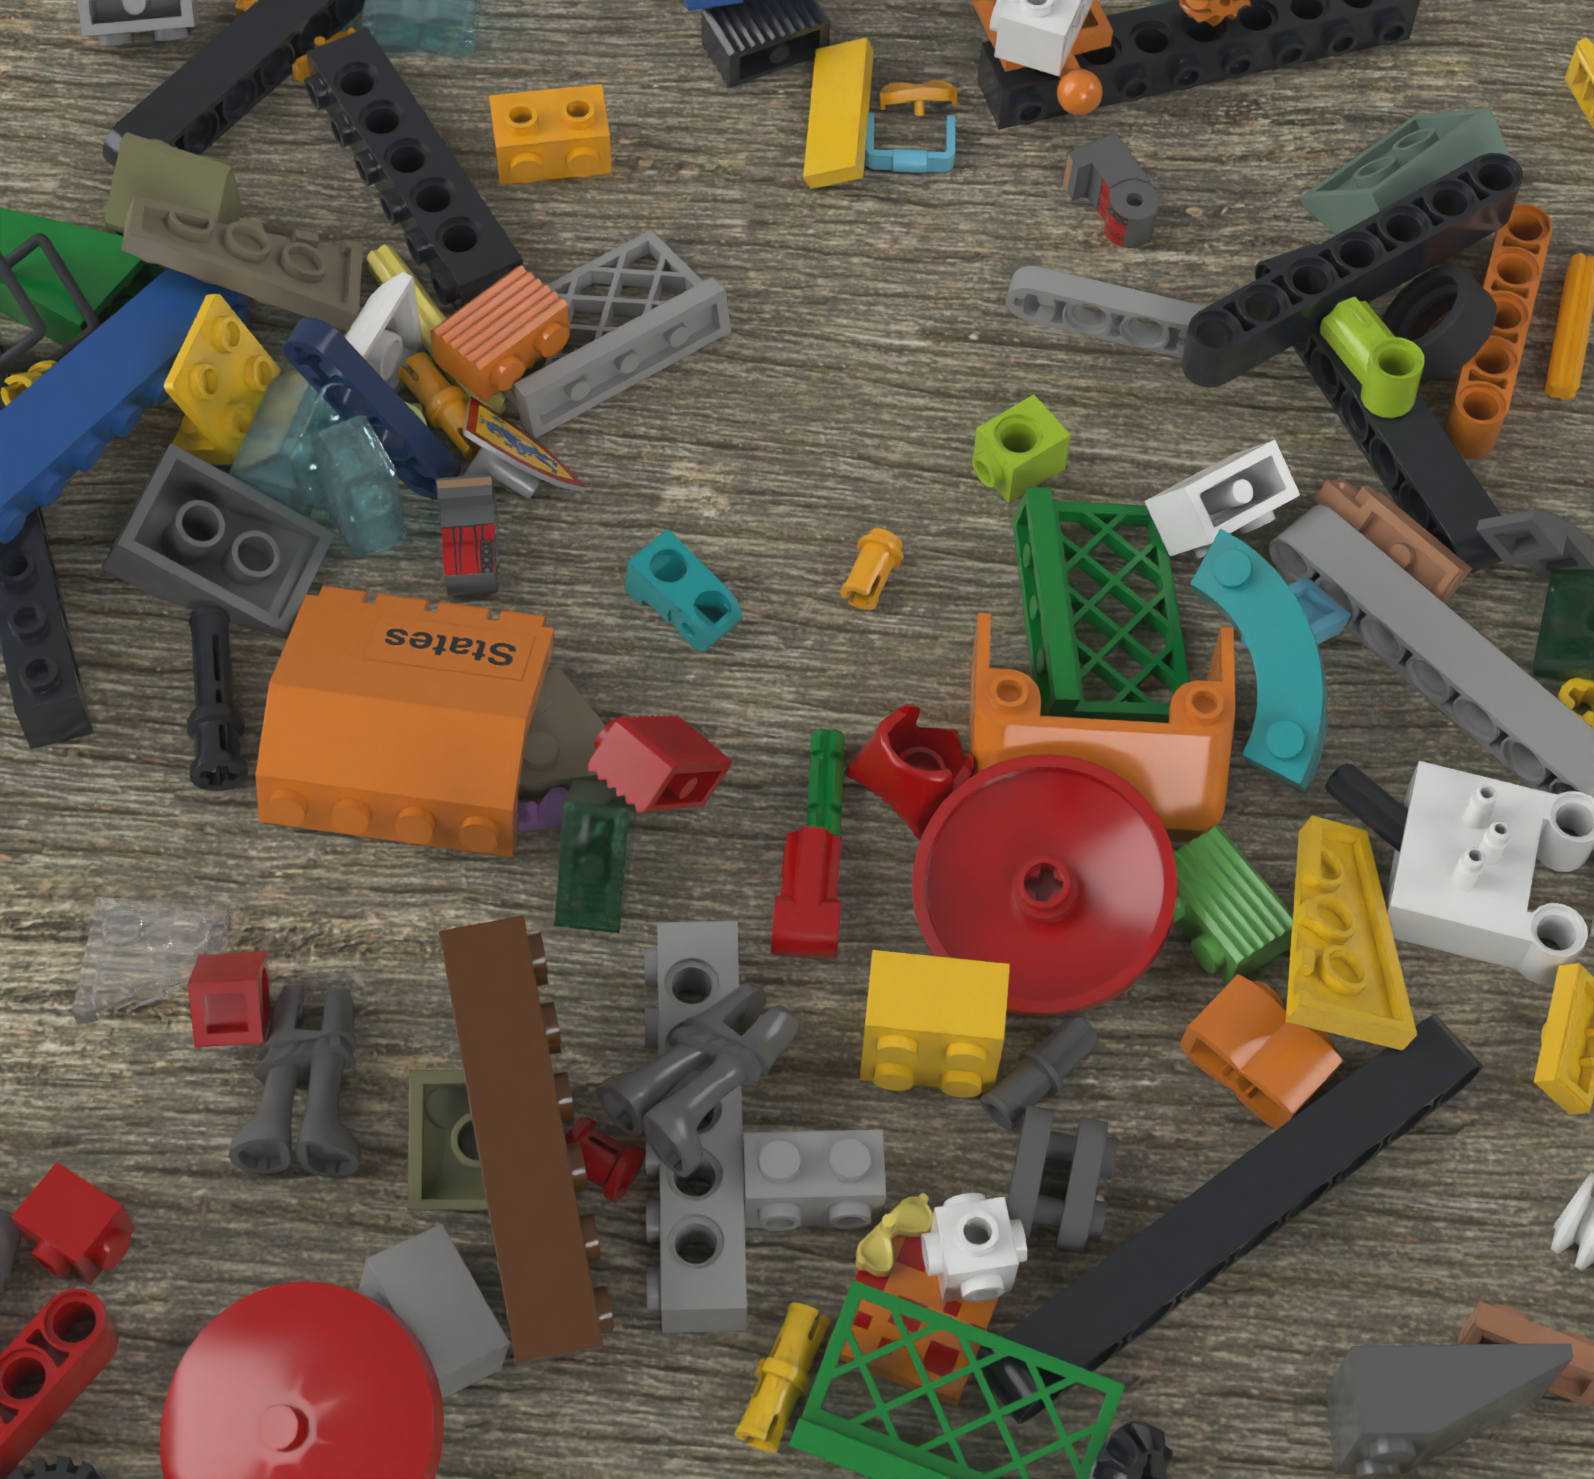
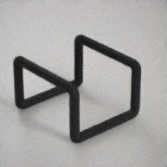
[0,233,100,374]

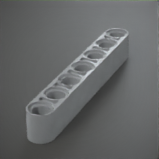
[1269,505,1594,798]

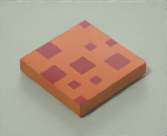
[826,1222,1001,1408]

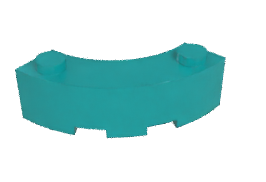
[1190,528,1328,794]

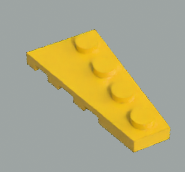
[1285,815,1417,1051]

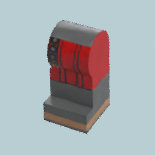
[1061,133,1160,248]
[436,474,500,596]

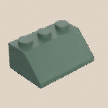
[1299,107,1511,235]

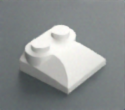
[324,272,424,432]

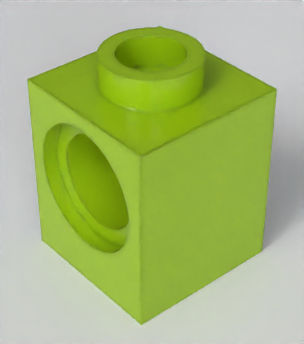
[972,394,1071,503]

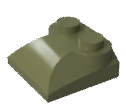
[407,1070,488,1211]

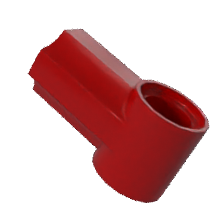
[771,826,842,960]

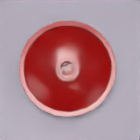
[912,754,1178,1018]
[160,1282,444,1479]

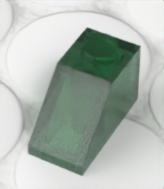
[554,779,636,933]

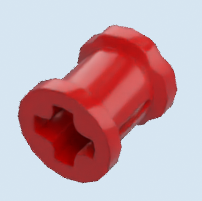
[565,1116,646,1203]

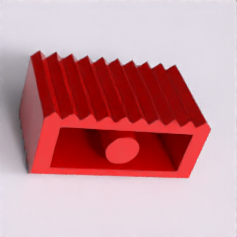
[588,714,732,813]

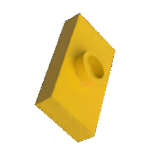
[1534,963,1594,1115]

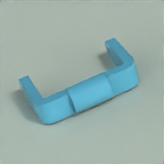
[864,112,955,173]

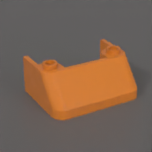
[968,613,1236,843]

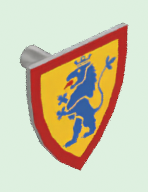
[463,396,587,499]

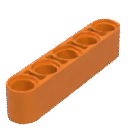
[1443,203,1552,459]

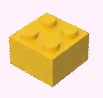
[859,950,1010,1098]

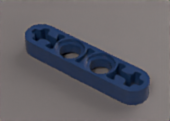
[283,318,461,500]

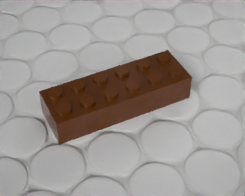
[439,915,614,1367]

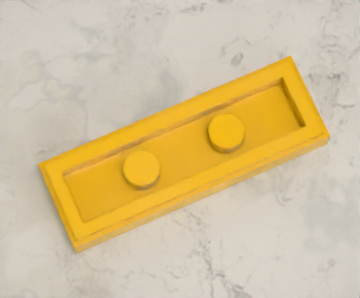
[803,37,874,189]

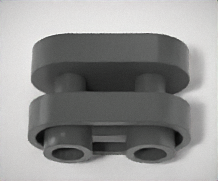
[1006,1104,1119,1254]

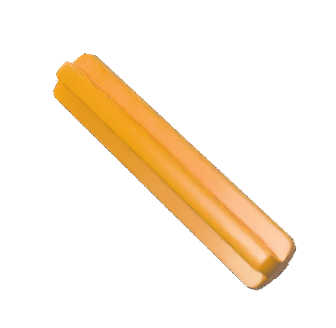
[1545,253,1594,401]

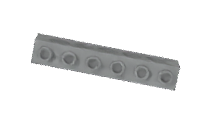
[644,921,747,1333]

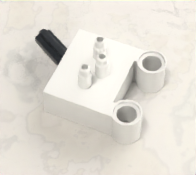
[1325,761,1594,985]

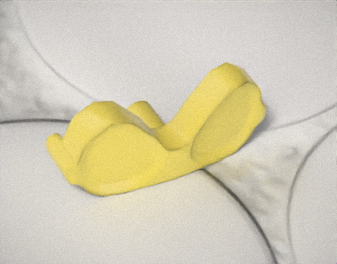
[855,1193,933,1277]

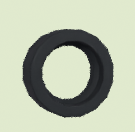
[1382,264,1497,381]

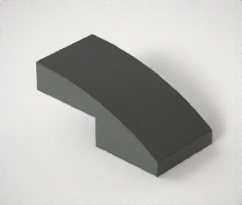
[1477,509,1594,580]

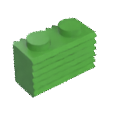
[1173,826,1293,985]

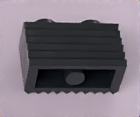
[702,0,830,88]

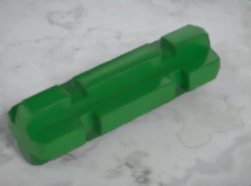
[806,728,845,837]

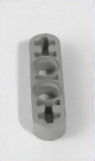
[1005,266,1206,359]

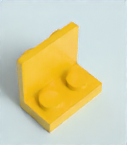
[164,294,281,465]

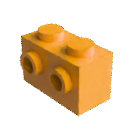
[489,84,612,185]

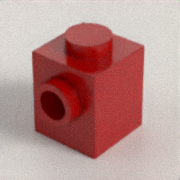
[11,1162,135,1285]

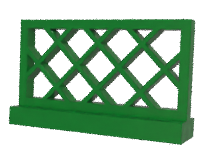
[1012,487,1190,723]
[789,1280,1125,1479]

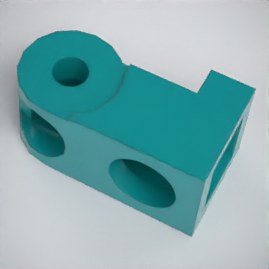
[625,528,743,651]

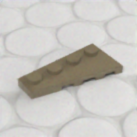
[121,196,364,331]

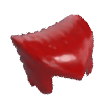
[844,704,974,840]

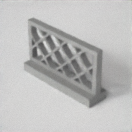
[500,230,731,439]

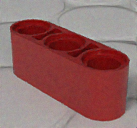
[0,1289,119,1479]

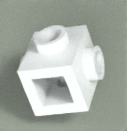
[921,1193,1027,1303]

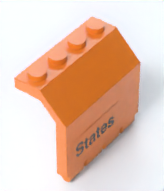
[255,585,554,858]

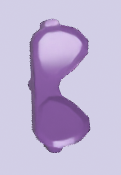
[518,786,577,832]

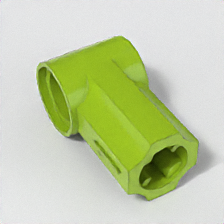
[1320,296,1424,418]

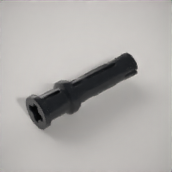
[187,606,248,791]

